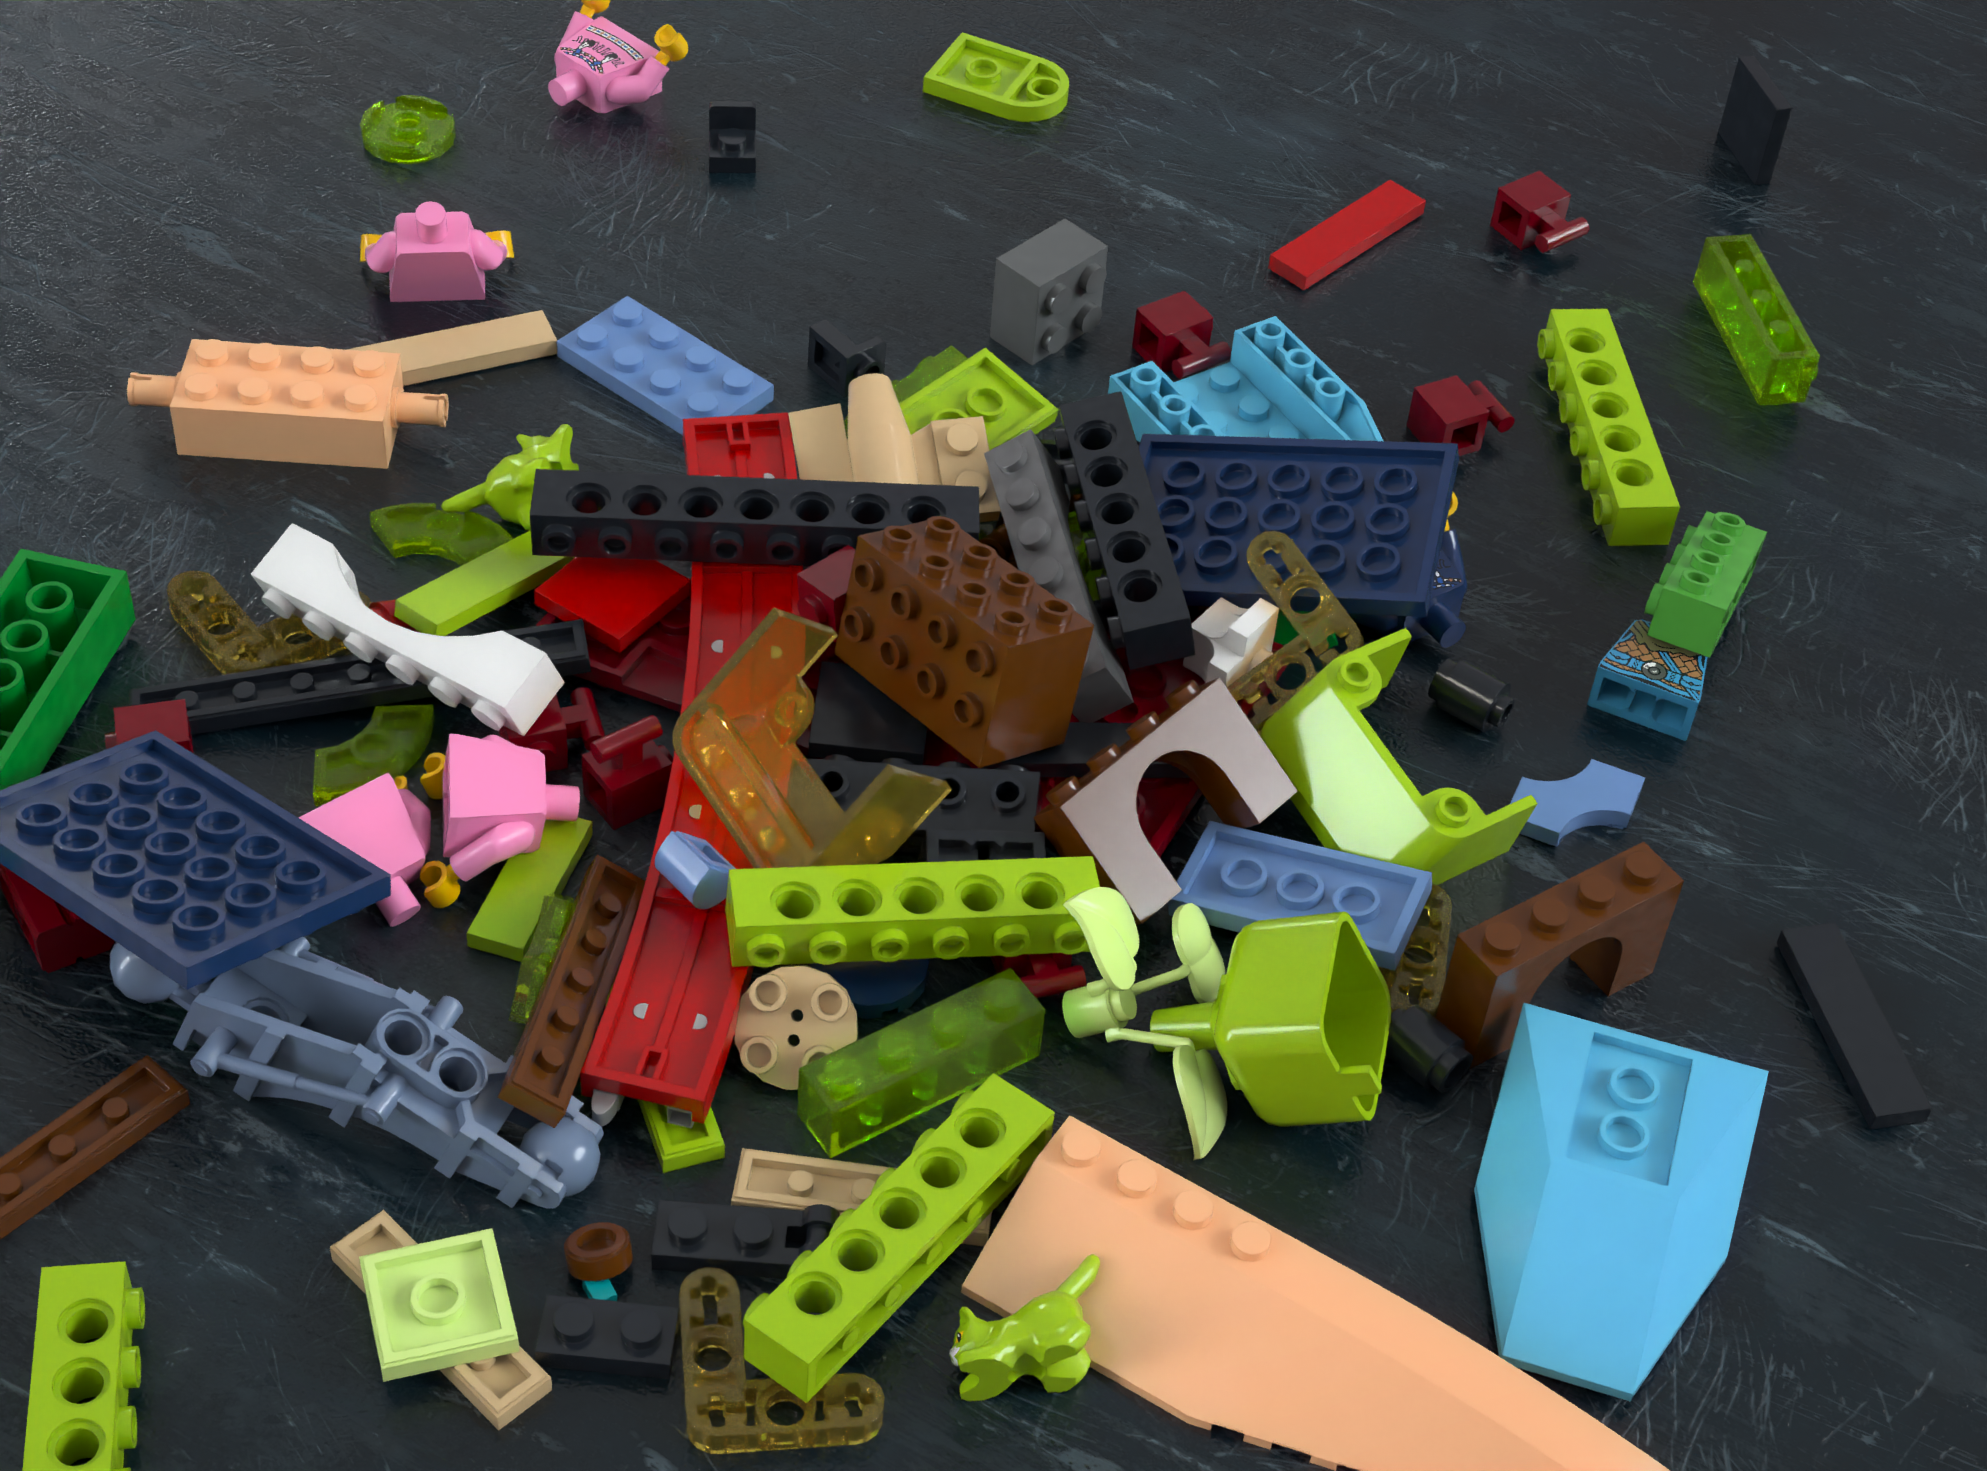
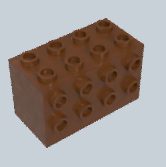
[834,516,1094,768]

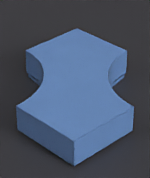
[1510,759,1645,847]

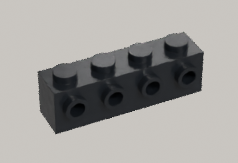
[799,755,1043,853]

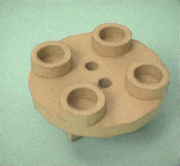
[735,965,858,1090]

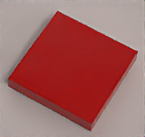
[534,557,691,653]

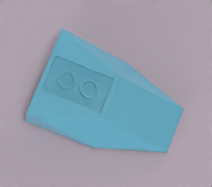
[1108,316,1383,443]
[1474,1003,1769,1401]

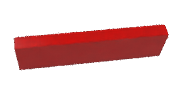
[1268,180,1426,290]

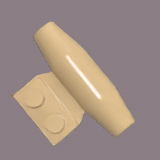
[847,373,1001,522]

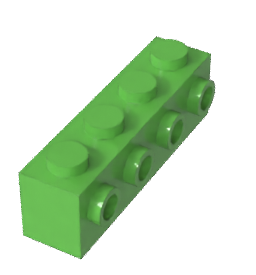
[1644,511,1767,658]

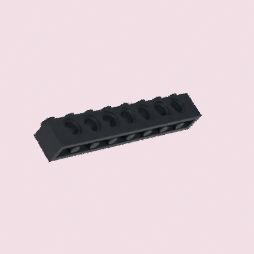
[530,469,979,566]

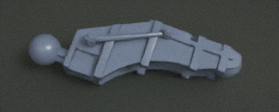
[110,937,604,1208]

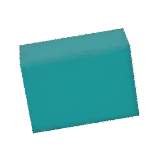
[582,1279,617,1301]

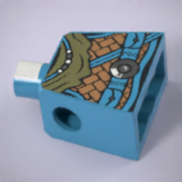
[1587,619,1708,741]

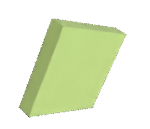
[359,1228,519,1382]

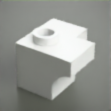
[1183,597,1279,699]

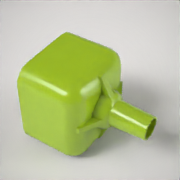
[1150,912,1391,1127]

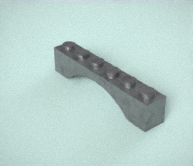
[984,429,1133,722]

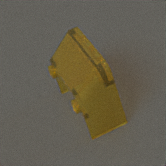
[673,608,952,868]

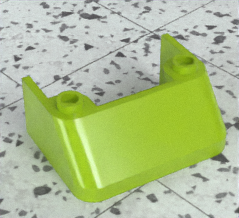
[1260,628,1538,887]

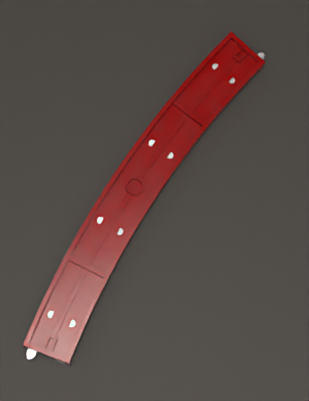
[580,412,803,1128]

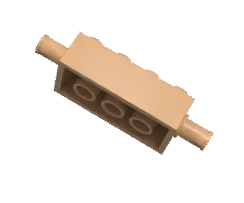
[127,339,449,469]

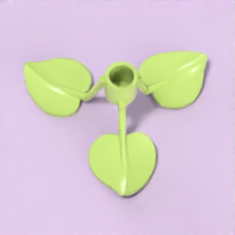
[1062,887,1227,1160]

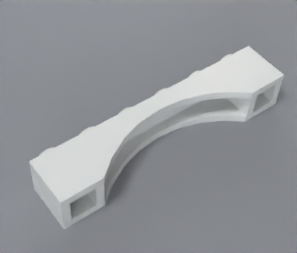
[251,523,565,736]

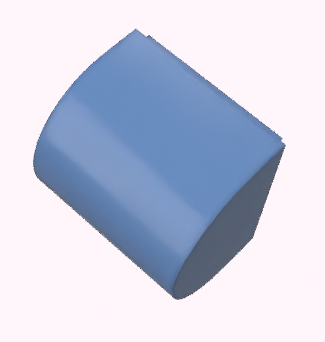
[655,831,736,909]

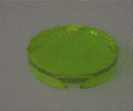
[360,95,456,164]

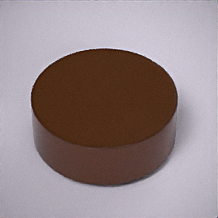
[564,1222,633,1281]

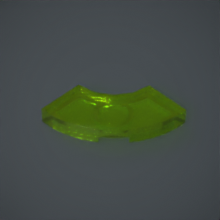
[369,503,513,566]
[313,704,435,806]
[508,893,574,1024]

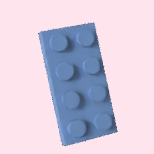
[557,296,774,435]
[1168,821,1432,971]

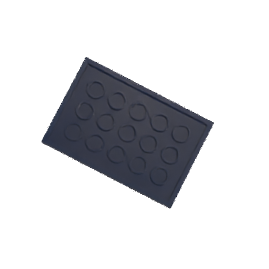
[1101,434,1459,617]
[0,730,391,990]

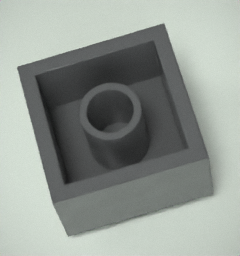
[990,219,1108,365]

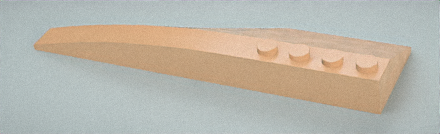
[961,1115,1670,1471]

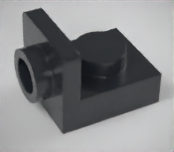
[709,101,756,173]
[808,319,886,397]

